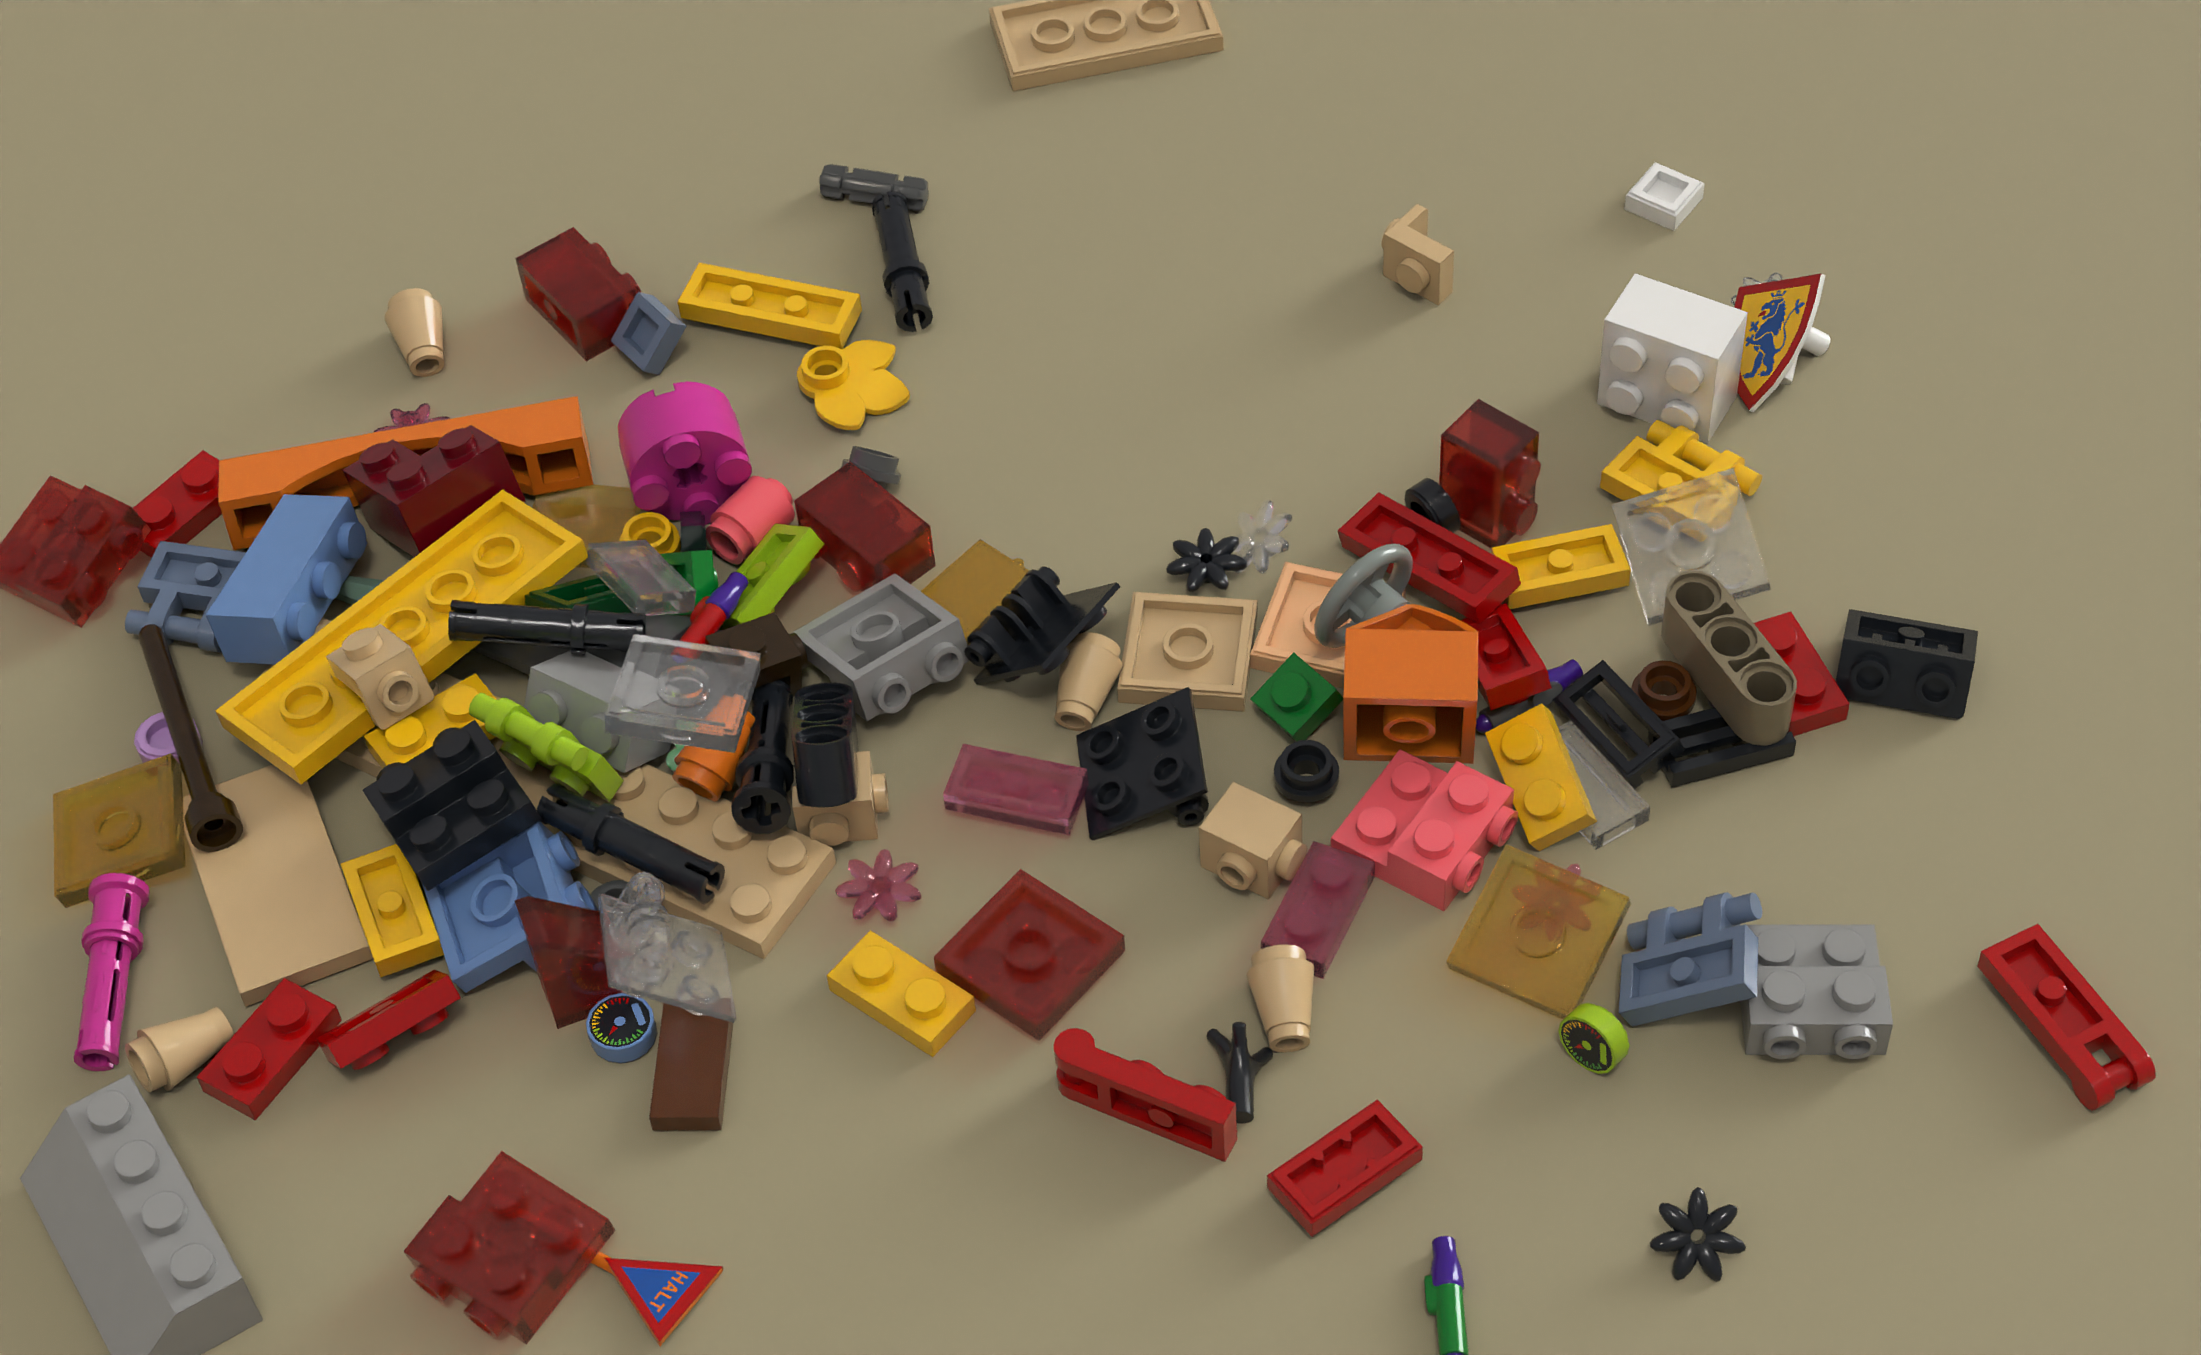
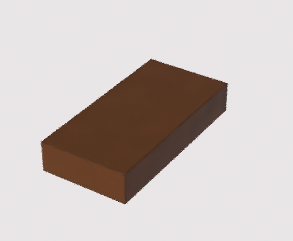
[649,1001,734,1131]

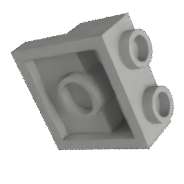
[792,573,969,721]
[1740,924,1893,1059]

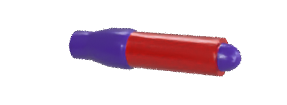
[671,572,749,669]

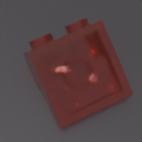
[0,475,151,628]
[403,1151,616,1345]

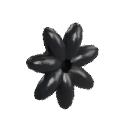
[1166,528,1247,592]
[1650,1187,1746,1282]

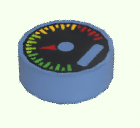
[586,993,657,1063]

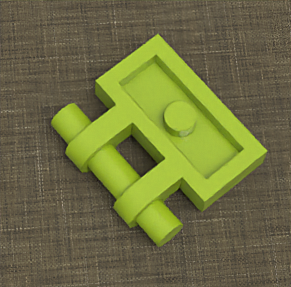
[469,693,624,802]

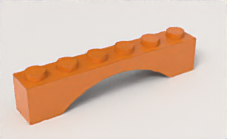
[218,396,593,550]

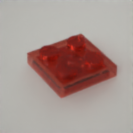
[933,869,1125,1041]

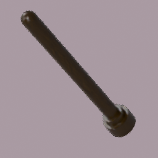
[138,624,243,852]

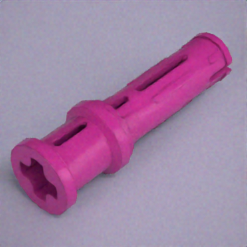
[73,873,150,1071]

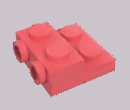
[1331,749,1518,911]

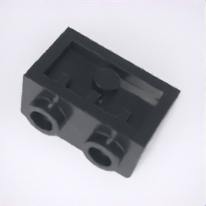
[1836,609,1978,719]

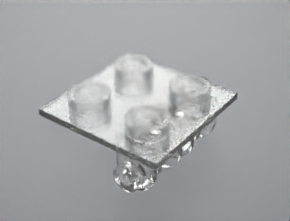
[598,872,736,1023]

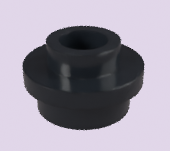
[1274,740,1339,802]

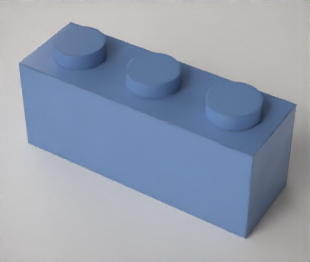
[206,494,368,665]

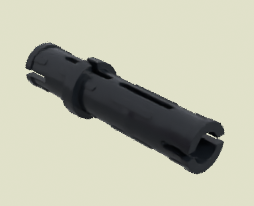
[871,191,933,332]
[448,600,646,655]
[537,783,725,904]

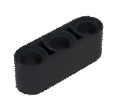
[791,682,859,808]

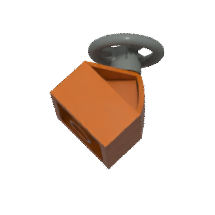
[1314,544,1478,764]

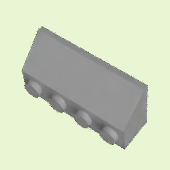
[20,1074,263,1355]

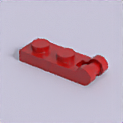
[1977,924,2156,1110]
[1053,1028,1237,1162]

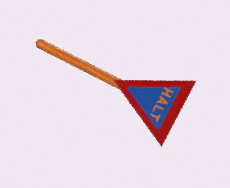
[495,1201,723,1346]

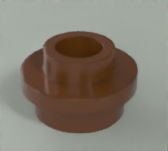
[1631,660,1697,721]

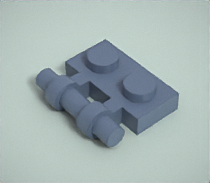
[125,541,246,653]
[1619,892,1762,1027]

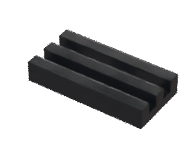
[1552,660,1685,790]
[1647,707,1796,787]

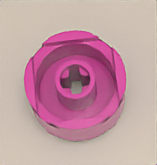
[617,381,752,525]

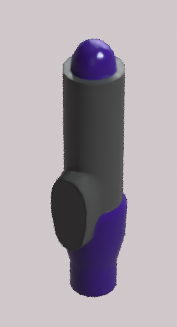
[1476,659,1583,733]

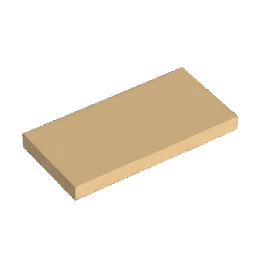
[989,0,1223,91]
[174,764,373,1007]

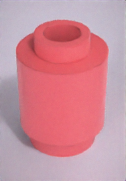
[706,476,795,565]

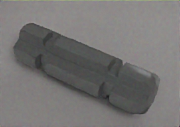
[819,164,929,212]

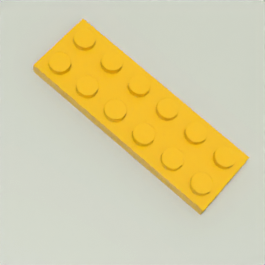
[215,490,588,785]

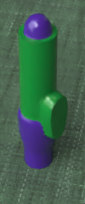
[1424,1236,1469,1355]

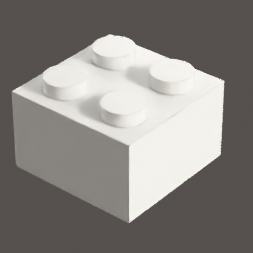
[1597,273,1748,444]

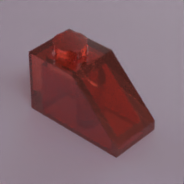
[515,896,639,1029]

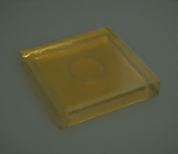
[53,753,186,908]
[1446,844,1631,1019]

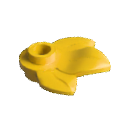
[797,340,910,430]

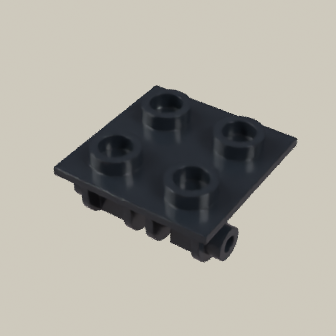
[964,566,1120,685]
[1076,687,1209,840]

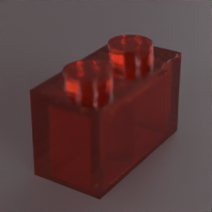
[515,227,642,362]
[1439,399,1541,548]
[794,462,936,592]

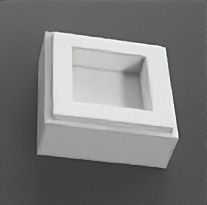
[1624,162,1705,231]

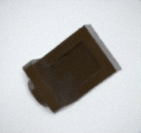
[705,612,808,697]

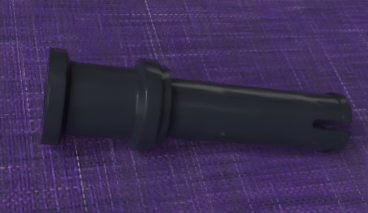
[731,680,794,834]

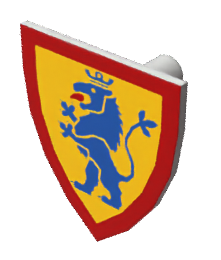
[1734,273,1830,412]

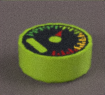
[1558,1003,1630,1074]

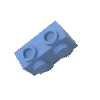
[423,821,597,993]

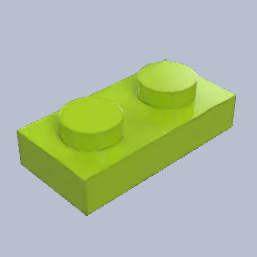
[719,523,824,630]

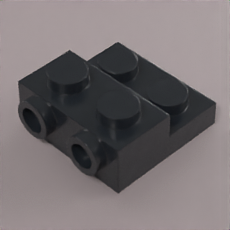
[362,720,542,891]

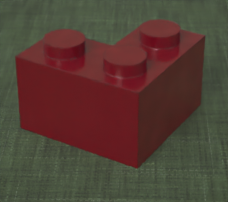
[342,425,526,557]

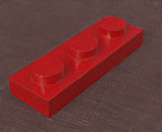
[1337,492,1521,624]

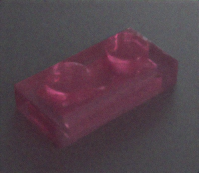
[943,744,1088,835]
[1261,841,1375,979]

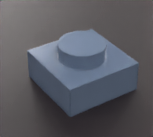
[611,292,687,375]

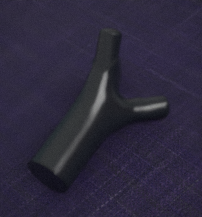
[1206,1022,1273,1124]

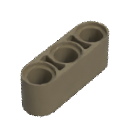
[1661,570,1797,746]

